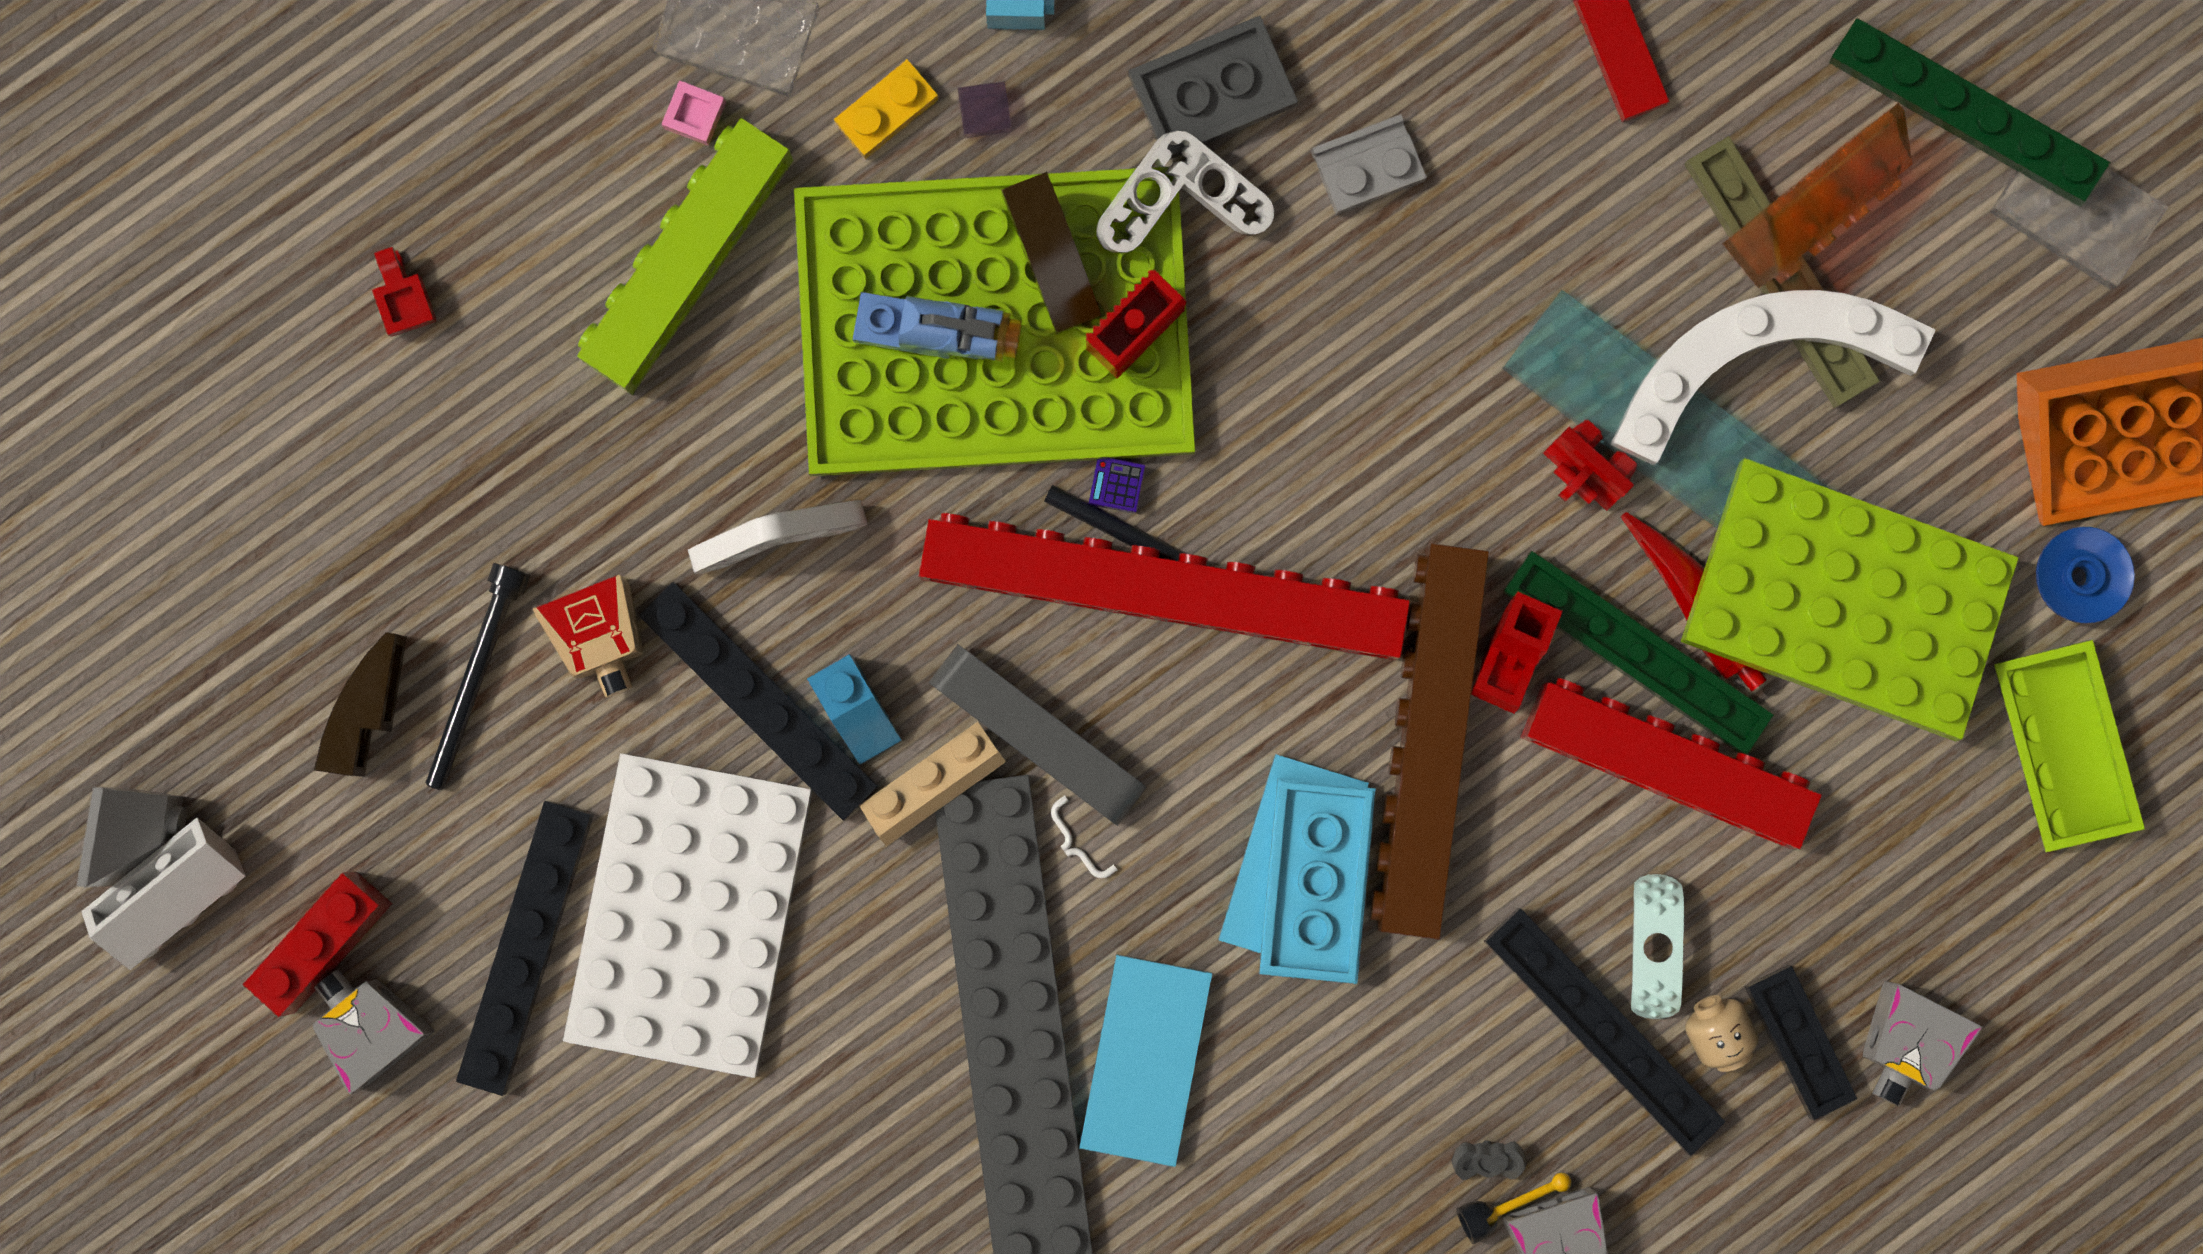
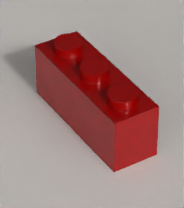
[242,872,393,1017]

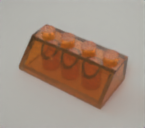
[1722,102,1913,289]

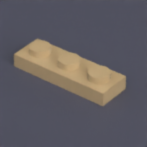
[859,722,1006,847]

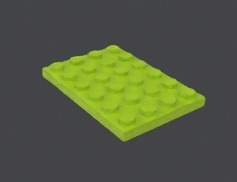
[1681,458,2019,742]

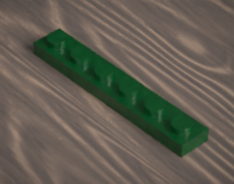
[1829,18,2111,208]
[1502,551,1773,755]

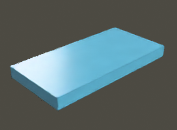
[1218,754,1369,953]
[1259,779,1376,984]
[1079,954,1212,1167]

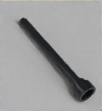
[425,563,531,790]

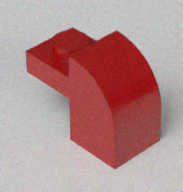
[1471,591,1562,714]

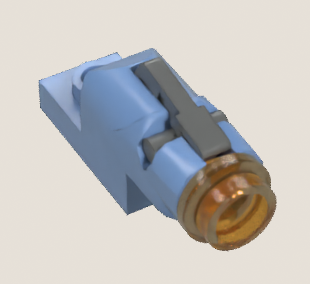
[853,292,1022,362]

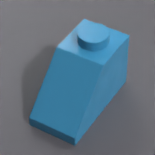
[807,654,902,765]

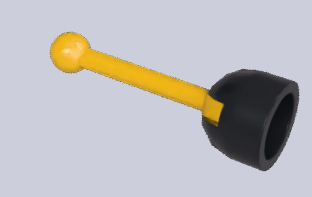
[1456,1172,1571,1245]

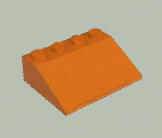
[2016,338,2203,526]

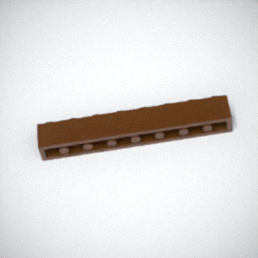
[1370,543,1489,940]

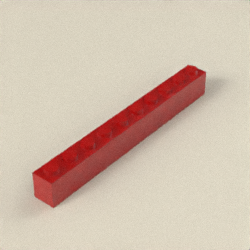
[919,513,1410,661]

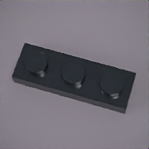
[1744,965,1858,1120]

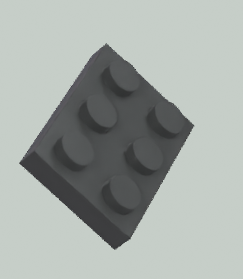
[1128,15,1298,160]

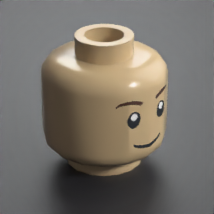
[1685,995,1759,1072]

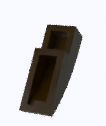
[1001,172,1101,335]
[314,632,407,777]

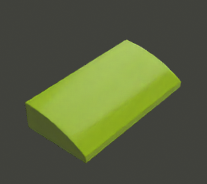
[1994,640,2145,852]

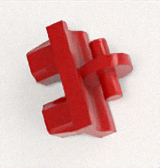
[1543,420,1637,511]

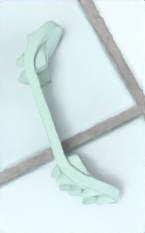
[1631,874,1684,1019]

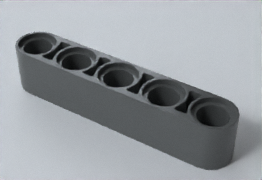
[928,644,1147,826]

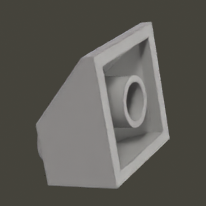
[77,787,187,887]

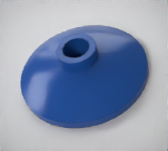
[2036,527,2135,623]

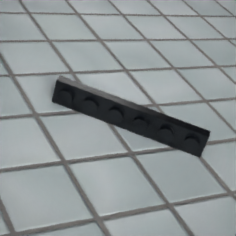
[639,582,879,821]
[456,801,594,1096]
[1483,908,1726,1156]

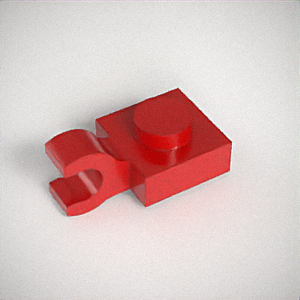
[372,247,437,337]

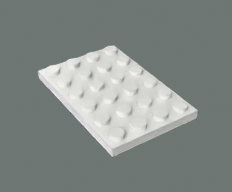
[563,753,813,1078]

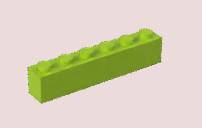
[577,118,794,395]

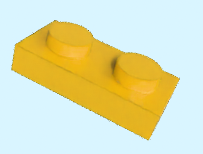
[834,59,939,160]

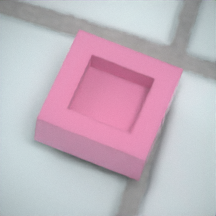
[662,80,726,146]

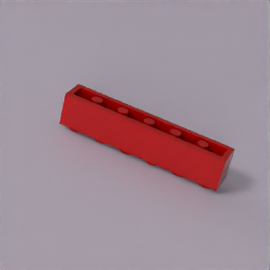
[1520,678,1822,849]

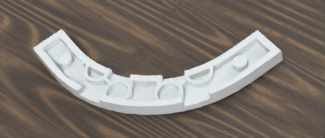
[1610,290,1936,465]

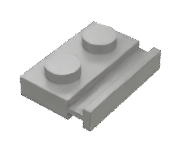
[1311,114,1427,216]

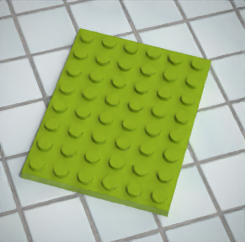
[794,166,1195,476]

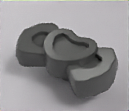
[1451,1141,1527,1180]

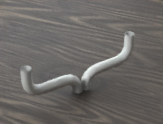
[1051,795,1118,878]

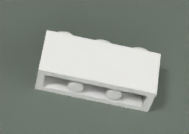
[82,818,245,970]

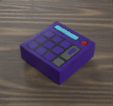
[1089,458,1145,514]

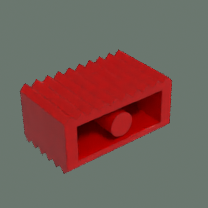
[1086,270,1187,379]

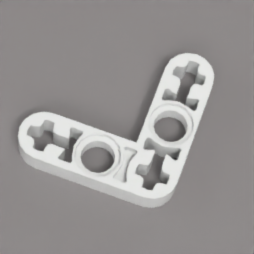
[1096,131,1274,253]
[688,500,867,574]

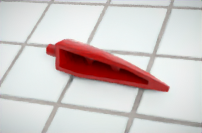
[1620,512,1767,692]

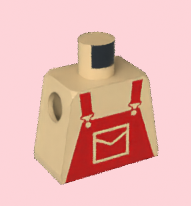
[533,575,643,698]

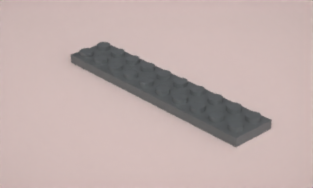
[935,775,1093,1254]

